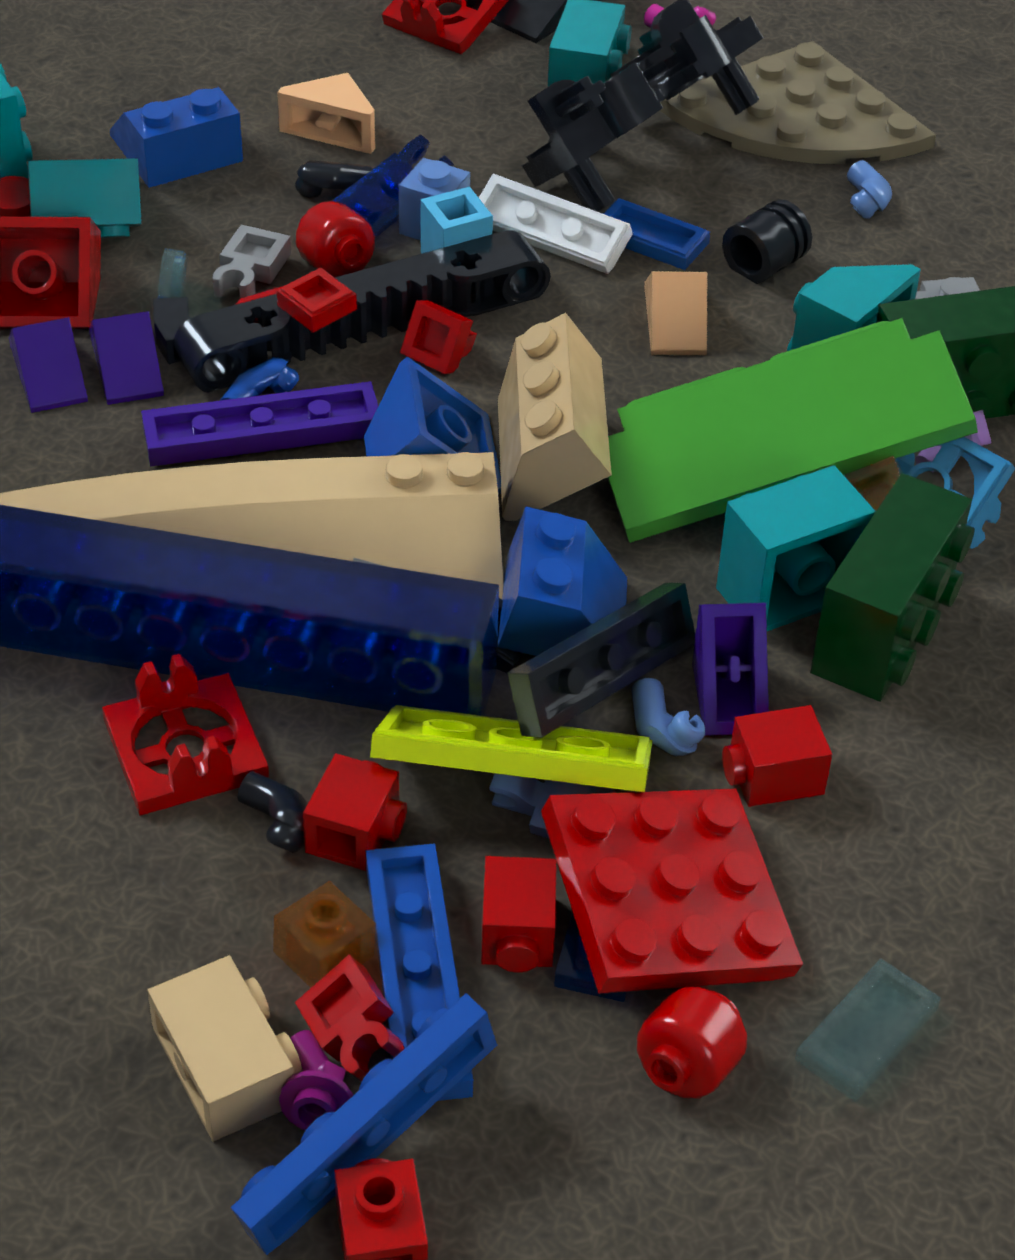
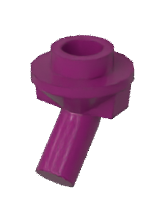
[279,1030,353,1131]

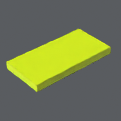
[370,705,653,793]

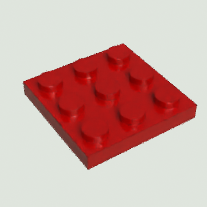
[541,789,803,993]

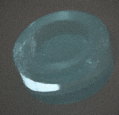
[158,248,188,298]

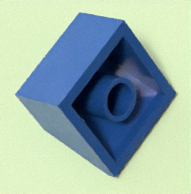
[110,87,243,188]
[498,506,627,656]

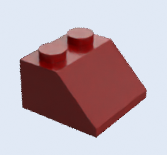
[0,216,101,329]

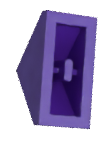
[89,311,164,405]
[9,317,88,413]
[692,603,769,735]

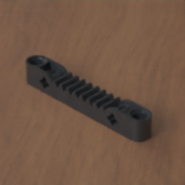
[173,230,551,393]

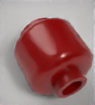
[296,201,375,278]
[637,987,747,1099]

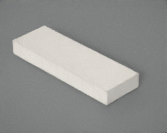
[479,174,633,274]

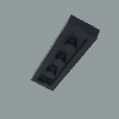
[507,583,696,737]

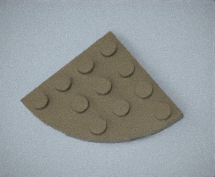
[660,41,936,164]

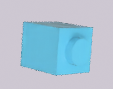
[421,186,493,266]

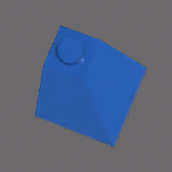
[364,356,501,494]

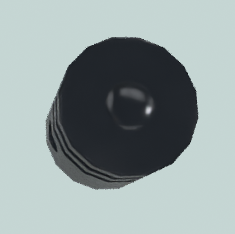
[722,199,813,284]

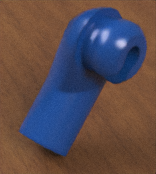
[220,357,299,401]

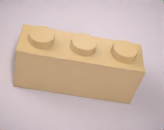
[498,312,612,521]

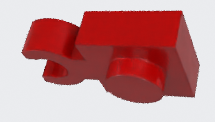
[295,954,405,1082]

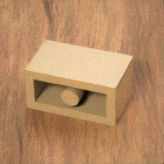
[147,955,302,1142]

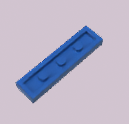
[366,843,473,1101]
[231,993,497,1255]

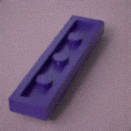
[141,381,378,467]

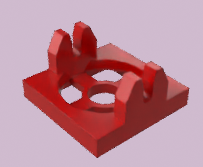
[382,0,509,54]
[102,654,269,816]

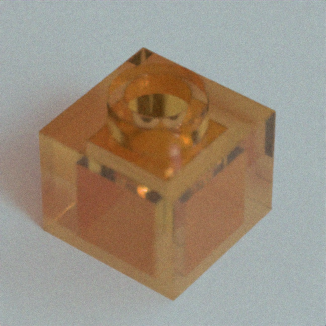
[273,880,376,988]

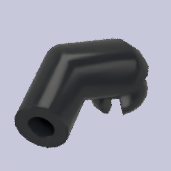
[295,160,375,198]
[237,771,307,853]

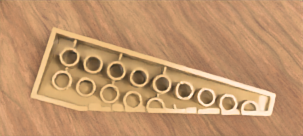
[0,452,504,635]

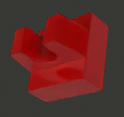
[400,300,477,374]

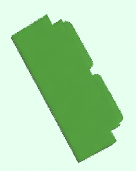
[607,318,978,543]

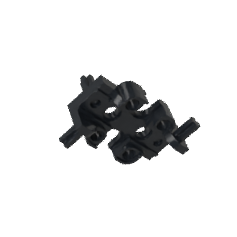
[522,0,763,212]

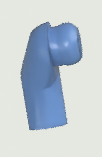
[847,160,892,218]
[631,678,705,756]

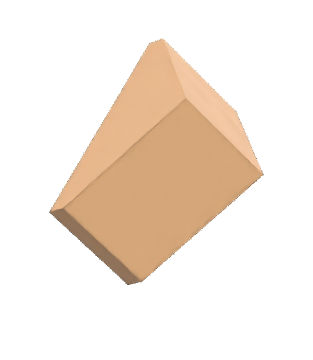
[277,73,375,154]
[644,271,707,355]

